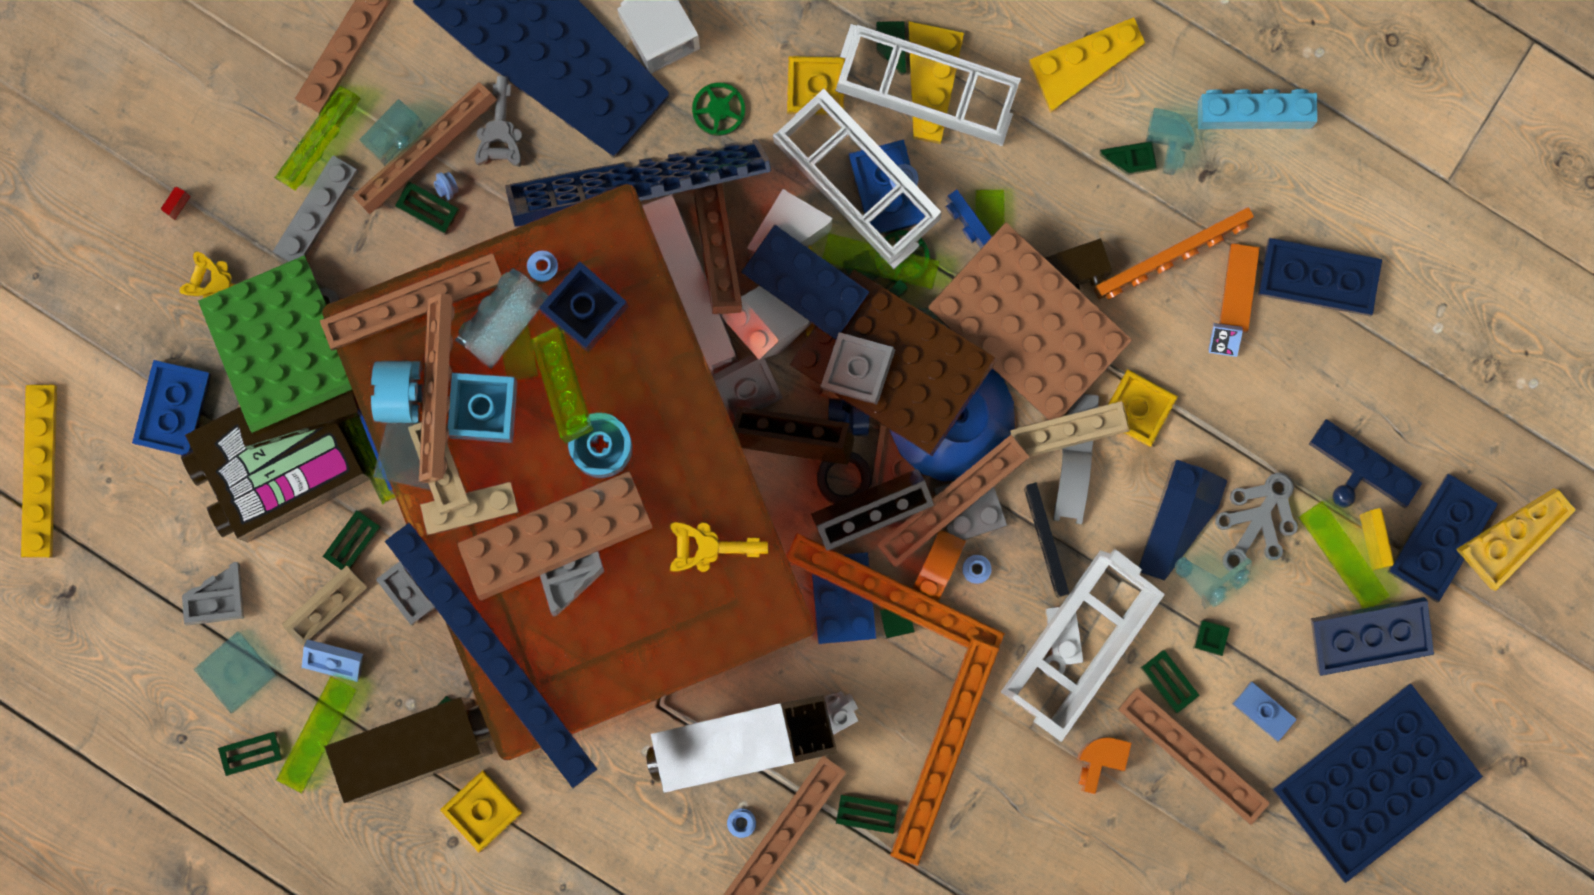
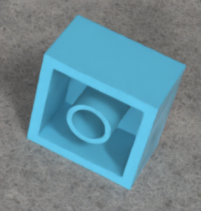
[447,373,518,443]

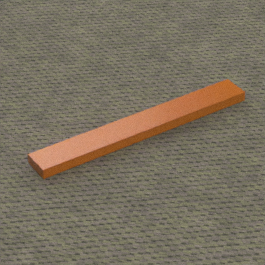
[784,533,1005,648]
[890,637,1000,866]

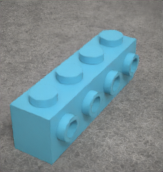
[1198,89,1317,129]

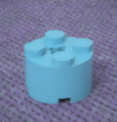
[371,361,424,423]
[568,413,633,478]

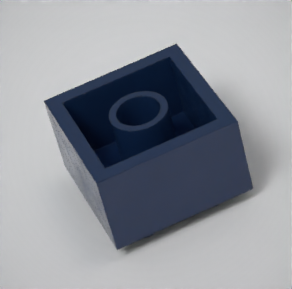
[539,262,629,353]

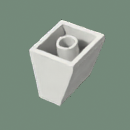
[617,0,700,74]
[747,189,833,259]
[721,286,812,360]

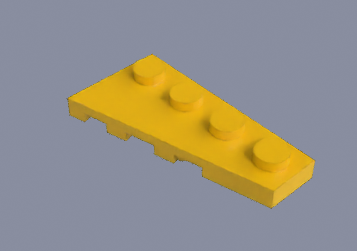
[1029,17,1145,113]
[908,21,964,144]
[1456,488,1576,591]

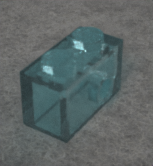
[359,99,423,166]

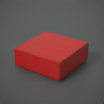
[161,186,191,220]

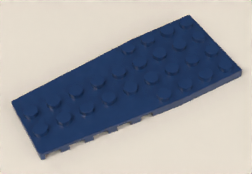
[413,0,669,158]
[505,139,771,229]

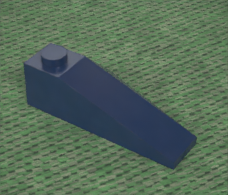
[1138,460,1227,581]

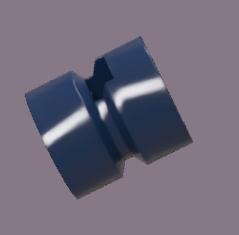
[828,398,869,436]

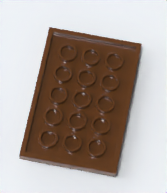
[790,270,997,456]

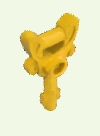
[179,251,236,298]
[670,522,768,572]

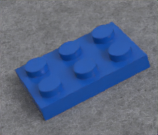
[849,139,925,235]
[132,360,211,455]
[812,552,876,644]

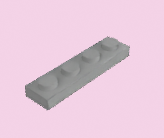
[273,155,359,262]

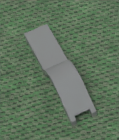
[1053,394,1099,524]

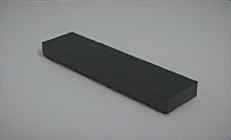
[1024,482,1070,598]

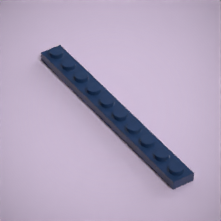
[385,522,598,788]

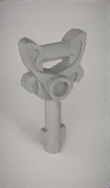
[475,76,522,167]

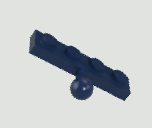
[1309,419,1422,509]

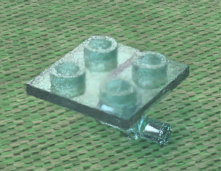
[1175,557,1252,609]

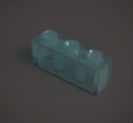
[455,268,549,368]

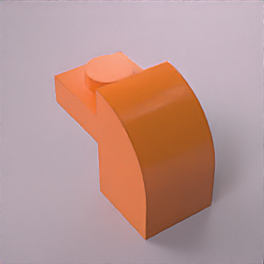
[912,530,966,601]
[1077,738,1132,794]

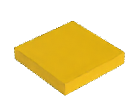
[787,56,845,115]
[1108,369,1178,447]
[1359,508,1394,571]
[440,770,523,853]

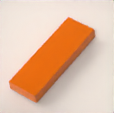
[1219,243,1260,333]

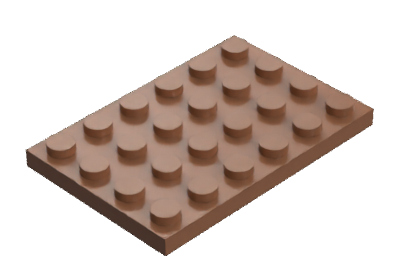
[927,222,1132,420]

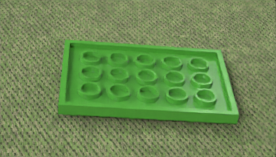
[198,255,361,433]

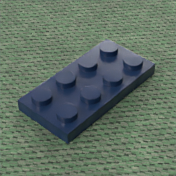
[741,224,869,340]
[1258,238,1382,317]
[1387,473,1498,602]
[1311,597,1434,676]

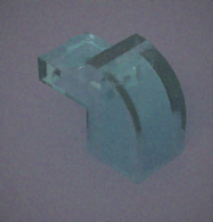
[1146,108,1194,175]

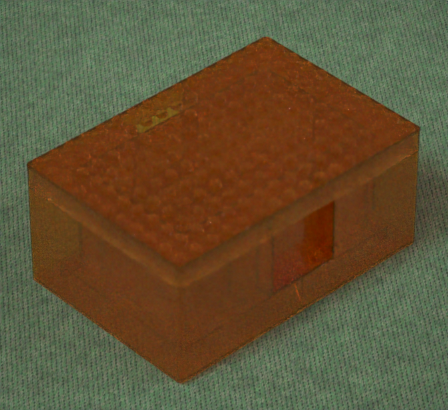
[323,184,815,761]

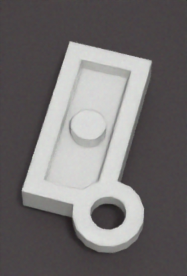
[1044,607,1083,678]

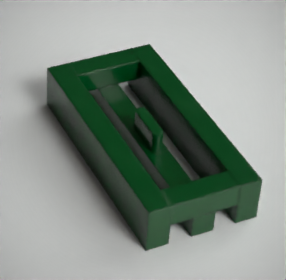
[395,182,460,235]
[322,510,381,570]
[1140,650,1200,713]
[218,732,284,776]
[836,795,898,834]

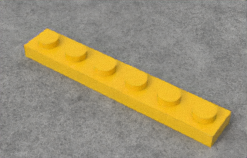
[21,385,57,558]

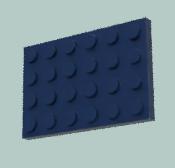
[1272,683,1483,883]

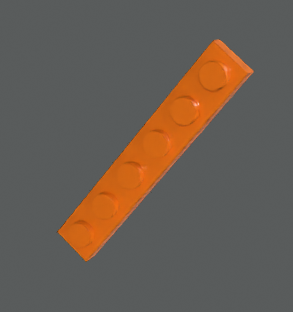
[1094,207,1254,300]

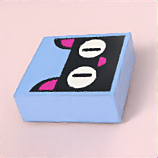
[1208,323,1243,357]

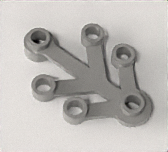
[1215,473,1298,572]

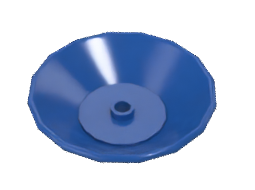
[890,369,1015,482]

